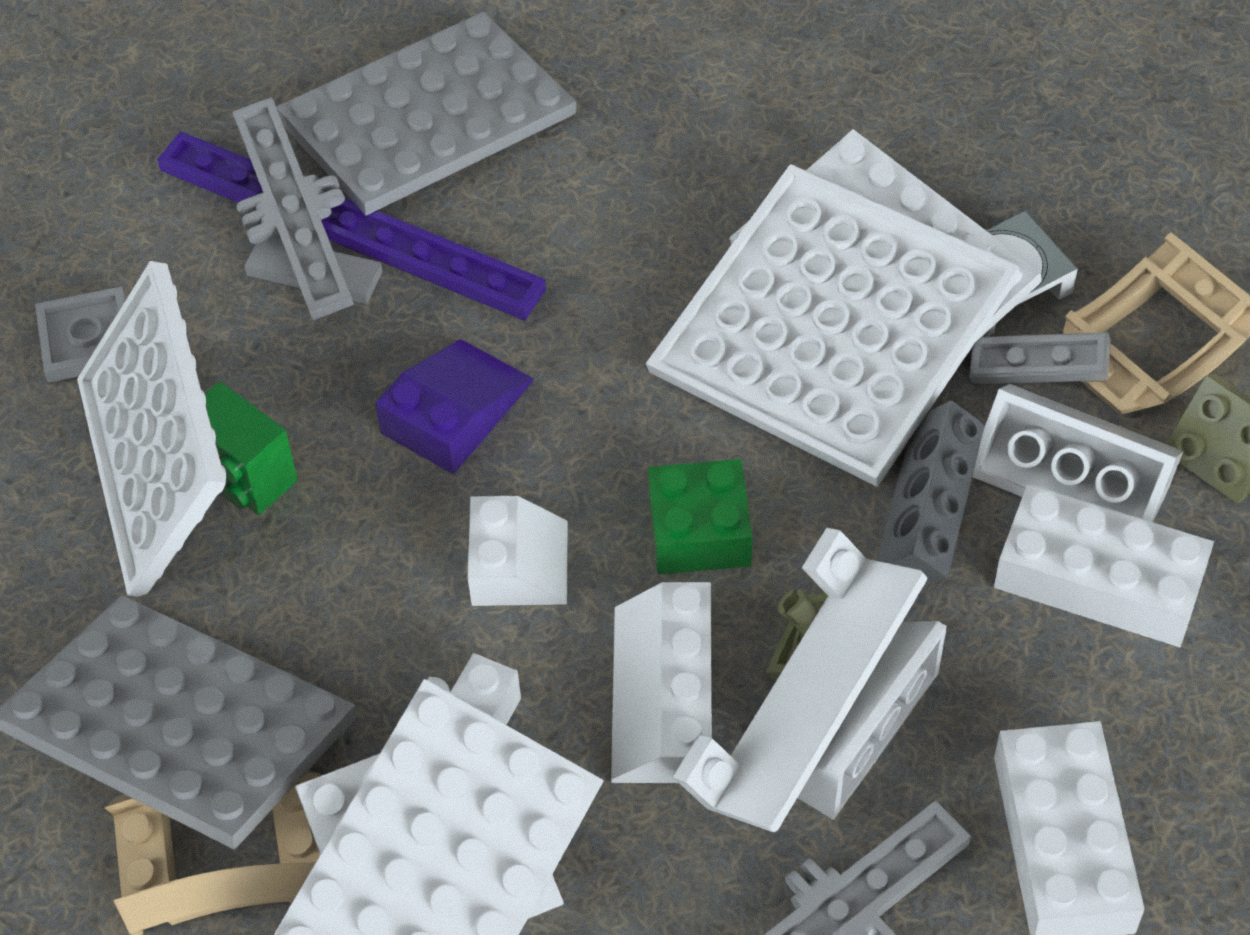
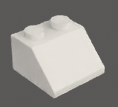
[468,496,568,606]

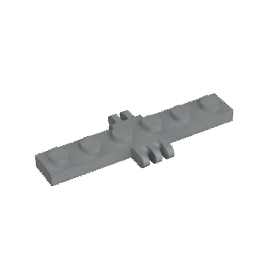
[232,97,354,320]
[764,800,971,935]

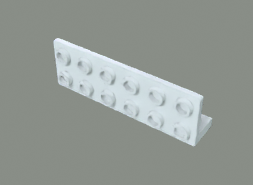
[673,528,927,832]

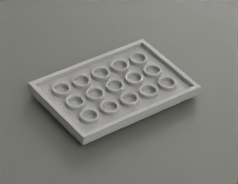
[276,11,576,216]
[0,595,356,850]

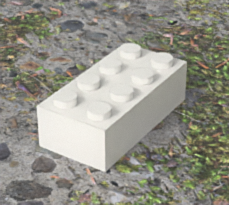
[994,484,1214,647]
[994,721,1145,935]

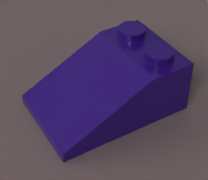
[375,339,533,475]

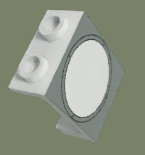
[984,211,1078,337]

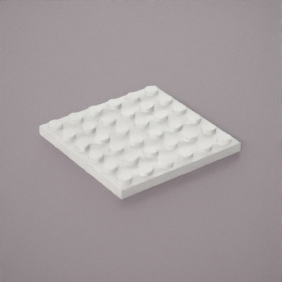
[646,164,1020,487]

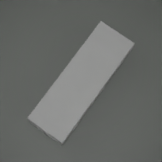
[244,237,383,304]
[969,332,1111,384]

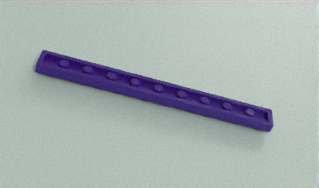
[157,131,546,321]

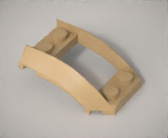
[1063,232,1250,415]
[105,770,322,935]

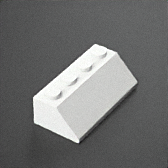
[972,384,1183,522]
[611,582,712,783]
[797,621,947,820]

